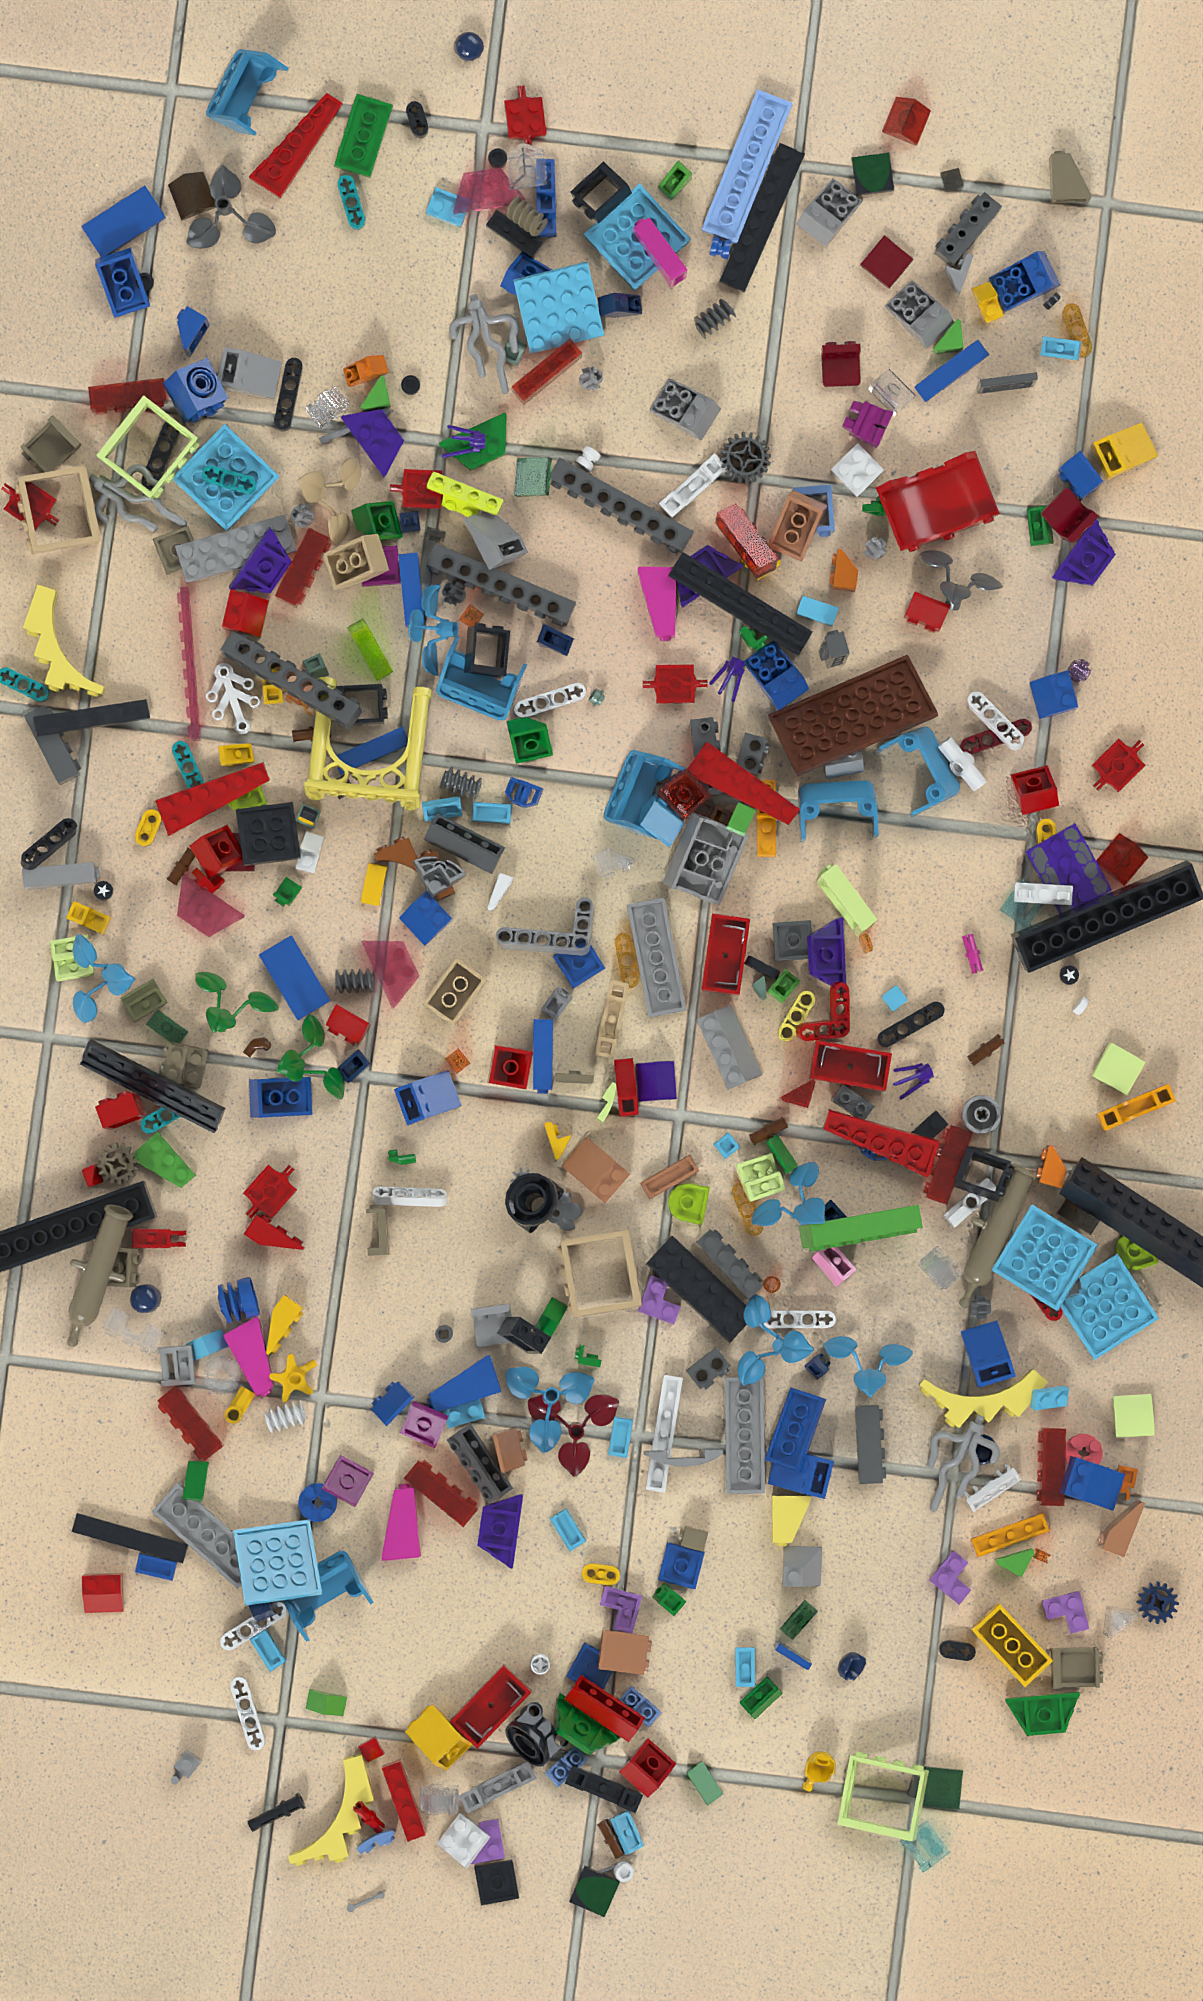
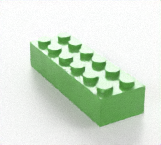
[798,1205,923,1252]

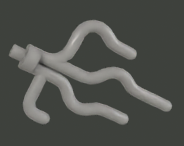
[449,294,519,394]
[89,464,187,532]
[927,1415,1000,1512]

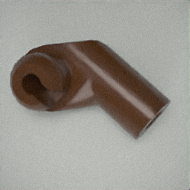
[243,1037,271,1057]

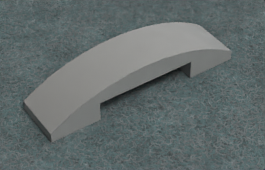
[644,1448,723,1467]
[459,1761,537,1814]

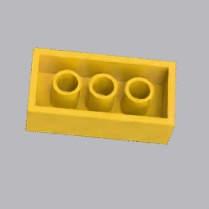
[970,1602,1053,1687]

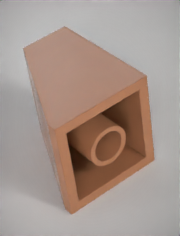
[597,1630,652,1675]

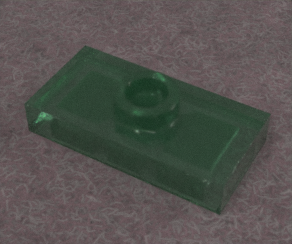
[146,1009,188,1043]
[779,1600,818,1640]

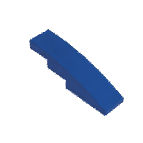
[536,159,557,238]
[914,340,990,402]

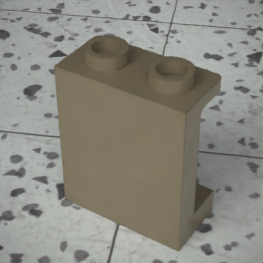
[20,415,81,473]
[366,1205,389,1256]
[1051,1647,1103,1689]

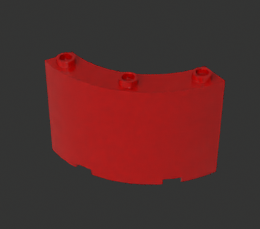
[876,451,1000,553]

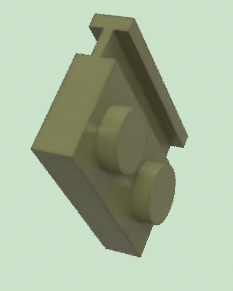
[120,979,168,1022]

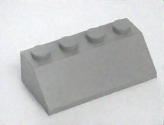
[696,1005,763,1090]

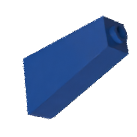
[398,553,425,628]
[533,1019,553,1094]
[427,1355,501,1412]

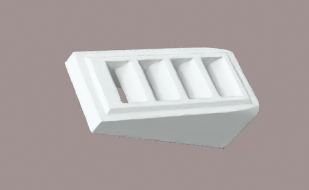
[487,873,514,912]

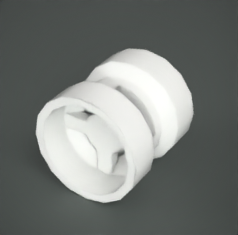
[575,446,601,472]
[531,1653,550,1675]

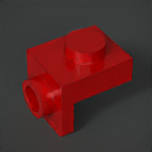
[191,867,225,894]

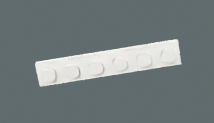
[646,1375,683,1493]

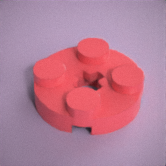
[1063,1434,1103,1465]

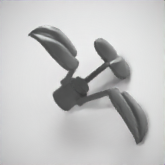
[186,165,276,249]
[919,550,1003,611]

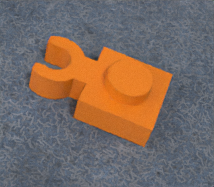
[1117,1465,1138,1501]

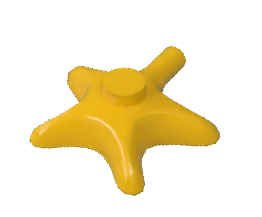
[269,1353,317,1402]

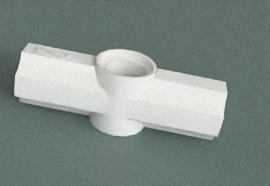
[938,736,987,791]
[943,1178,996,1228]

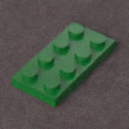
[334,94,393,178]

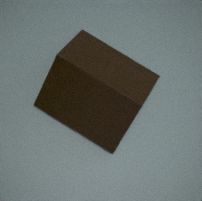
[168,172,216,221]

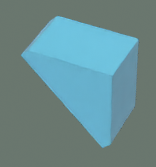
[186,1329,229,1361]

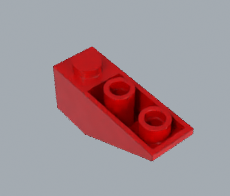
[614,1058,639,1117]
[244,1214,305,1250]

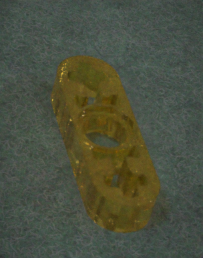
[1062,303,1093,358]
[615,933,639,989]
[731,1183,763,1236]

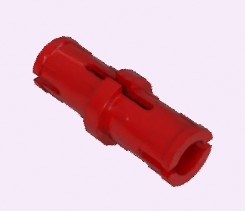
[353,1801,385,1833]

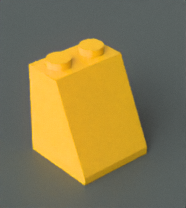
[405,1704,473,1771]

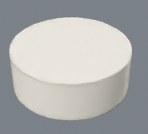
[1072,996,1089,1015]
[614,1861,634,1882]

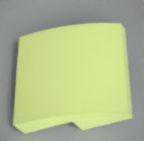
[50,934,95,982]
[1091,1042,1146,1095]
[597,1082,616,1123]
[735,1153,785,1202]
[1112,1394,1155,1438]

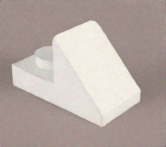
[296,832,325,874]

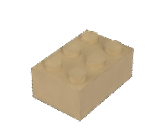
[323,534,389,590]
[423,958,488,1027]

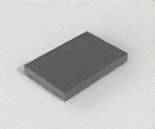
[977,372,1038,394]

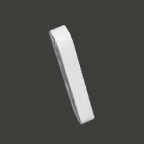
[514,683,586,718]
[968,692,1024,751]
[372,1187,447,1207]
[763,1311,836,1328]
[220,1601,287,1650]
[230,1676,265,1750]

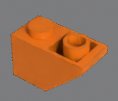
[343,355,389,387]
[829,549,858,592]
[1036,1145,1066,1189]

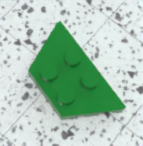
[439,413,507,471]
[1005,1692,1080,1736]
[556,1693,620,1755]

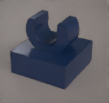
[399,511,421,533]
[804,1354,831,1380]

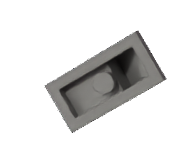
[944,253,974,295]

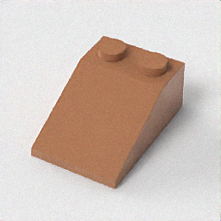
[767,490,828,562]
[562,1137,630,1203]
[493,1427,528,1473]
[1097,1500,1145,1557]

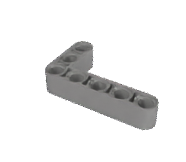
[496,897,595,956]

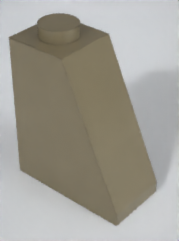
[1049,151,1091,203]

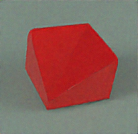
[82,1164,104,1187]
[358,1736,385,1762]

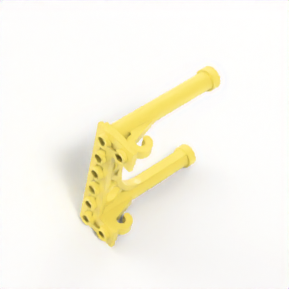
[304,677,432,810]

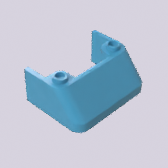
[206,49,289,136]
[436,636,527,720]
[877,727,960,817]
[604,750,686,839]
[798,780,879,842]
[284,1551,374,1642]

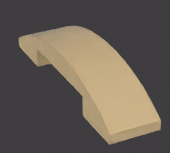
[594,980,629,1059]

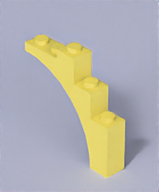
[23,585,106,698]
[918,1369,1048,1428]
[288,1753,375,1866]

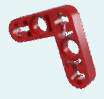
[796,981,850,1041]

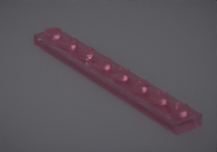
[177,587,201,741]

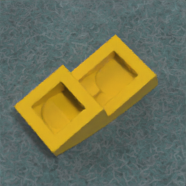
[262,667,284,705]
[360,862,388,906]
[66,901,112,935]

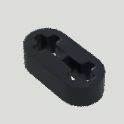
[406,101,429,138]
[744,955,780,980]
[939,1640,976,1661]

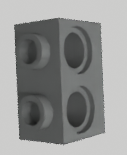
[736,732,769,777]
[831,1084,874,1119]
[686,1347,731,1390]

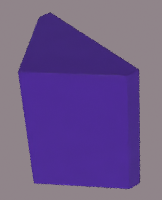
[636,1061,677,1102]

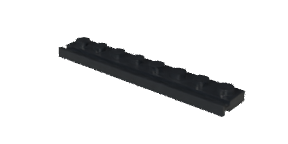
[719,143,805,293]
[668,552,813,656]
[80,1039,226,1133]

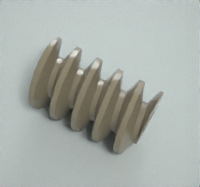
[506,196,548,236]

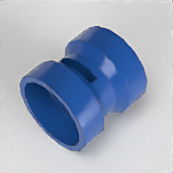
[709,237,732,260]

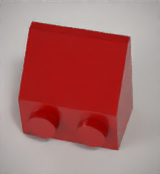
[222,589,269,638]
[904,591,951,633]
[1010,765,1059,815]
[190,825,243,879]
[326,1004,371,1046]
[487,1045,533,1090]
[82,1573,124,1613]
[619,1738,676,1798]

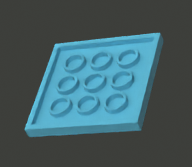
[583,183,691,291]
[513,261,604,354]
[173,424,280,531]
[992,1205,1098,1311]
[1061,1254,1159,1360]
[233,1519,322,1606]

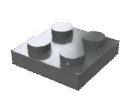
[772,920,812,962]

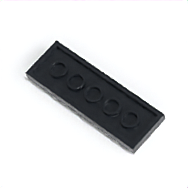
[646,1236,747,1343]

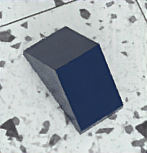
[337,1049,372,1083]

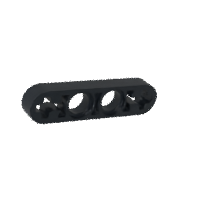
[274,358,303,432]
[141,422,180,491]
[20,818,77,870]
[877,1001,945,1047]

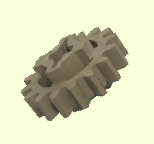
[97,1142,139,1184]

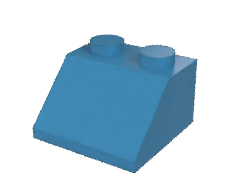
[640,794,684,847]

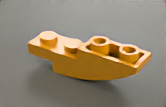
[756,780,776,857]

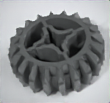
[720,432,771,484]

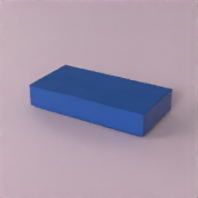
[135,1553,177,1581]

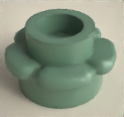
[588,688,605,706]

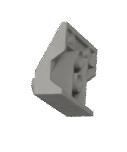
[662,812,749,905]

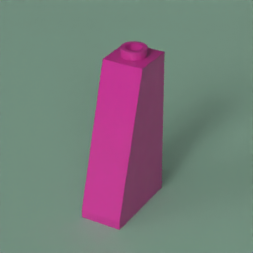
[633,217,688,288]
[638,567,676,641]
[223,1316,275,1397]
[381,1483,421,1561]

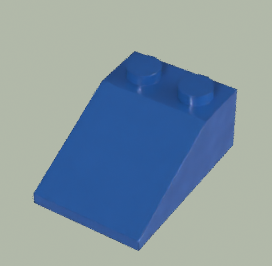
[95,248,150,318]
[249,1077,312,1118]
[1059,1456,1125,1511]

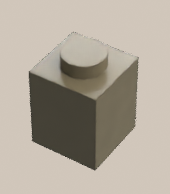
[678,1526,708,1552]

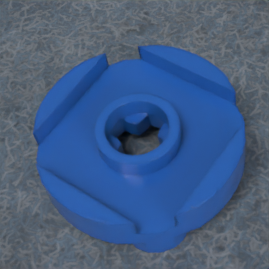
[298,1483,337,1522]

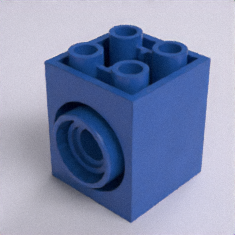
[163,357,229,424]

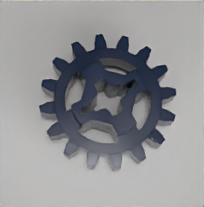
[1136,1581,1179,1624]

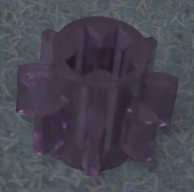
[1067,659,1091,682]

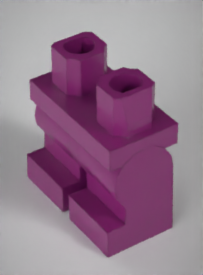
[842,401,893,448]

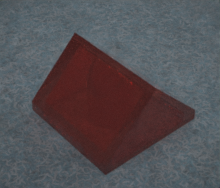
[882,97,931,146]
[657,768,712,820]
[1096,833,1148,886]
[778,1079,816,1109]

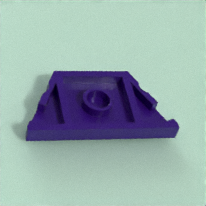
[341,409,404,478]
[1052,519,1116,586]
[228,527,292,593]
[678,545,743,608]
[807,917,846,991]
[477,1494,523,1569]

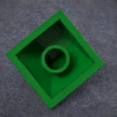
[351,501,403,541]
[506,717,553,764]

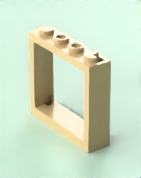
[14,465,101,555]
[557,1229,642,1319]

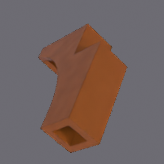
[374,836,455,901]

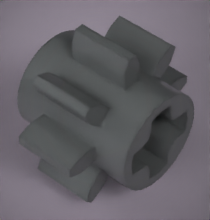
[442,581,466,606]
[970,1296,991,1319]

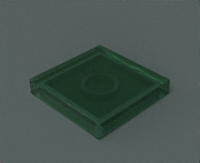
[514,457,552,497]
[922,1766,963,1809]

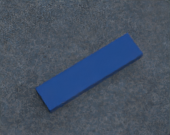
[336,726,408,775]

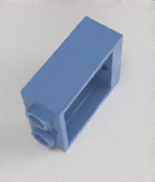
[792,485,835,537]

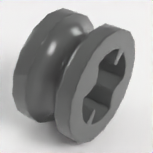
[435,1325,453,1343]

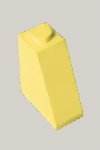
[772,1495,811,1546]

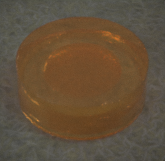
[859,933,873,954]

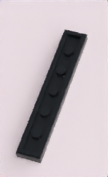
[33,699,150,737]
[71,1513,188,1564]

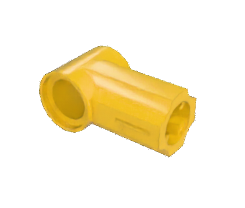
[225,1386,255,1424]

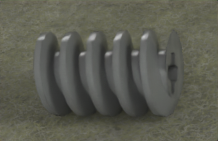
[694,299,736,339]
[439,767,482,801]
[335,968,375,994]

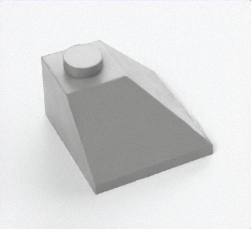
[782,1546,822,1587]

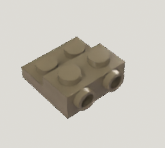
[159,1041,209,1088]
[108,1248,141,1288]

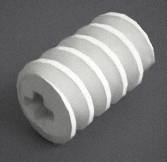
[264,1400,306,1433]

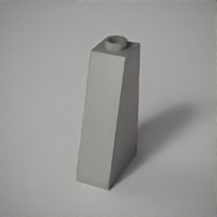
[22,862,100,890]

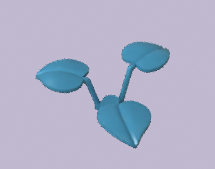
[408,585,459,676]
[73,934,135,1023]
[751,1162,825,1226]
[738,1294,814,1386]
[823,1336,913,1397]
[506,1367,595,1453]

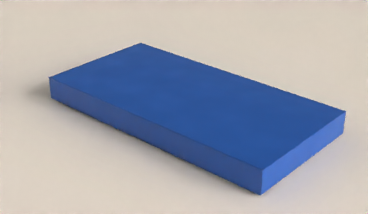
[81,185,166,257]
[259,935,331,1021]
[765,1387,826,1472]

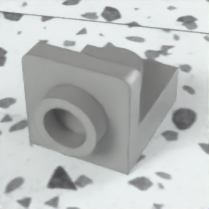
[541,987,573,1020]

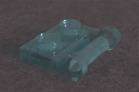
[1000,879,1043,928]
[900,1820,951,1873]

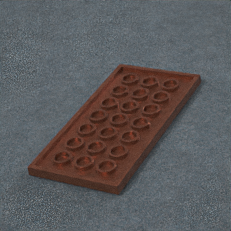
[768,655,938,777]

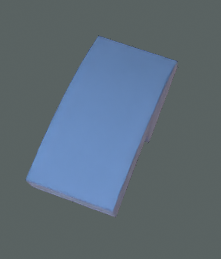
[619,1686,662,1727]
[545,1746,588,1787]
[356,1828,396,1854]

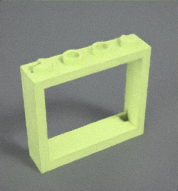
[96,395,199,500]
[816,864,878,937]
[837,1752,929,1841]

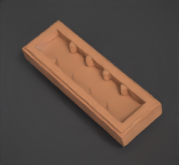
[640,1155,699,1200]

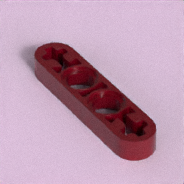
[960,719,1032,755]

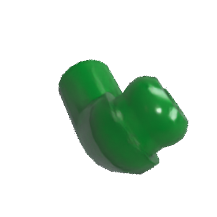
[387,1149,416,1165]

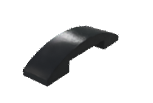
[565,1765,643,1813]

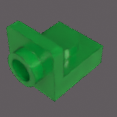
[862,496,886,516]
[738,626,768,651]
[273,877,302,907]
[574,1345,602,1367]
[652,1583,686,1616]

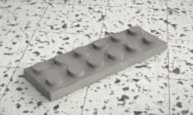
[175,515,296,584]
[627,897,686,1018]
[725,1377,765,1494]
[152,1483,241,1589]

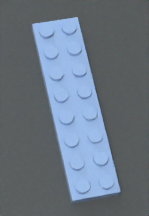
[701,89,793,244]

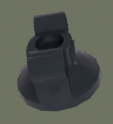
[505,1173,564,1233]
[505,1702,569,1767]

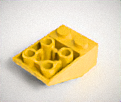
[1091,422,1158,481]

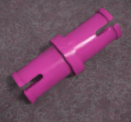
[962,934,984,974]

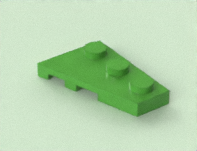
[134,1132,196,1188]

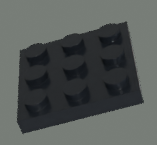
[236,802,301,866]

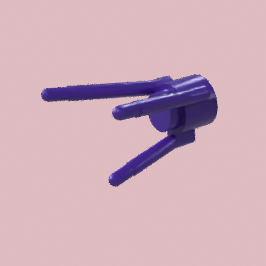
[441,425,485,458]
[709,656,745,702]
[893,1063,934,1100]

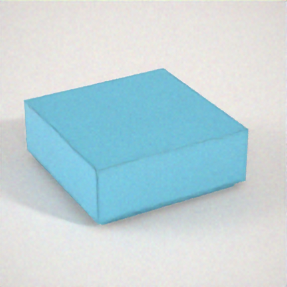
[881,985,908,1012]
[713,1132,740,1159]

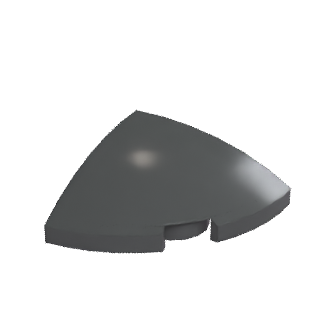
[413,856,466,897]

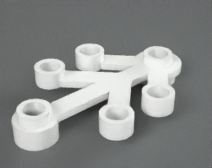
[206,663,260,735]

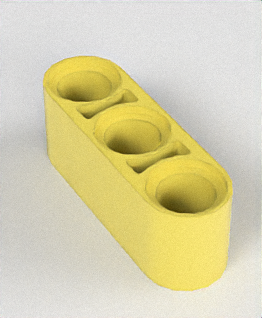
[778,991,815,1042]

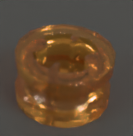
[763,1276,781,1293]
[1033,1548,1051,1564]

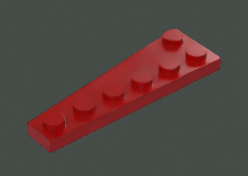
[249,93,343,199]
[685,742,800,825]
[155,762,270,836]
[823,1110,940,1177]

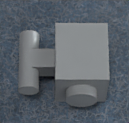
[171,1749,202,1784]

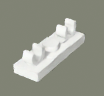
[1014,882,1073,905]
[964,1464,1021,1512]

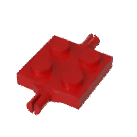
[504,86,547,151]
[390,469,443,509]
[1,482,59,532]
[643,664,708,704]
[1091,739,1146,792]
[243,1164,297,1219]

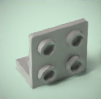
[471,1304,512,1347]

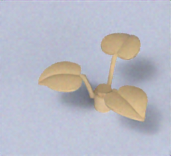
[296,458,361,546]

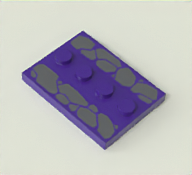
[1025,823,1112,914]

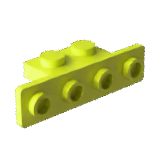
[427,472,503,517]

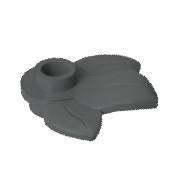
[548,1192,584,1231]

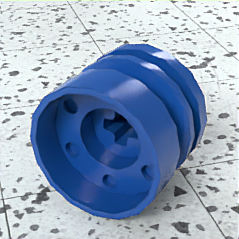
[218,1277,260,1323]

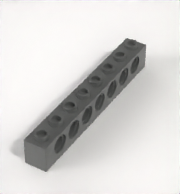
[548,457,693,554]
[426,543,576,626]
[220,631,362,730]

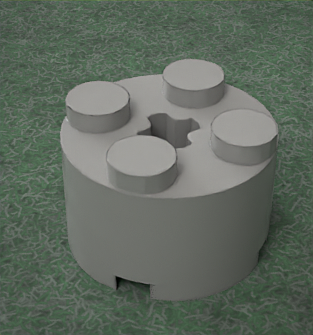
[961,1095,1001,1134]

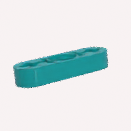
[337,175,366,230]
[202,465,256,495]
[0,667,50,702]
[172,741,205,788]
[141,1107,181,1134]

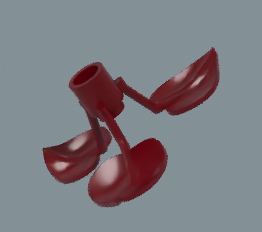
[527,1394,619,1477]

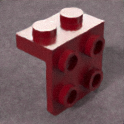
[821,341,861,387]
[1041,488,1098,543]

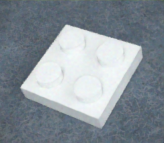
[830,443,884,497]
[437,1813,490,1868]

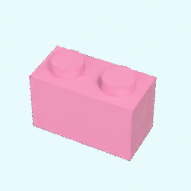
[812,1245,856,1287]

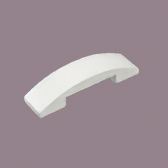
[659,453,727,518]

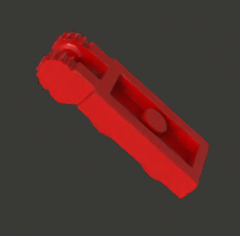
[132,1229,186,1248]

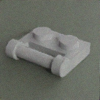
[157,1345,196,1386]

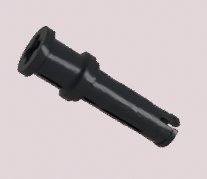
[247,1792,306,1832]

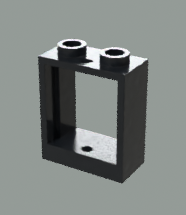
[570,161,632,224]
[464,623,510,678]
[336,684,388,726]
[954,1147,1014,1202]
[497,1317,551,1354]

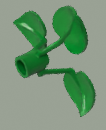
[195,972,279,1033]
[277,1014,345,1100]

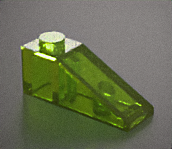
[346,618,393,681]

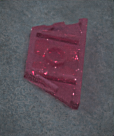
[453,168,525,214]
[177,874,245,937]
[361,940,420,1008]

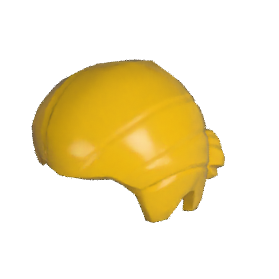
[802,1751,836,1792]

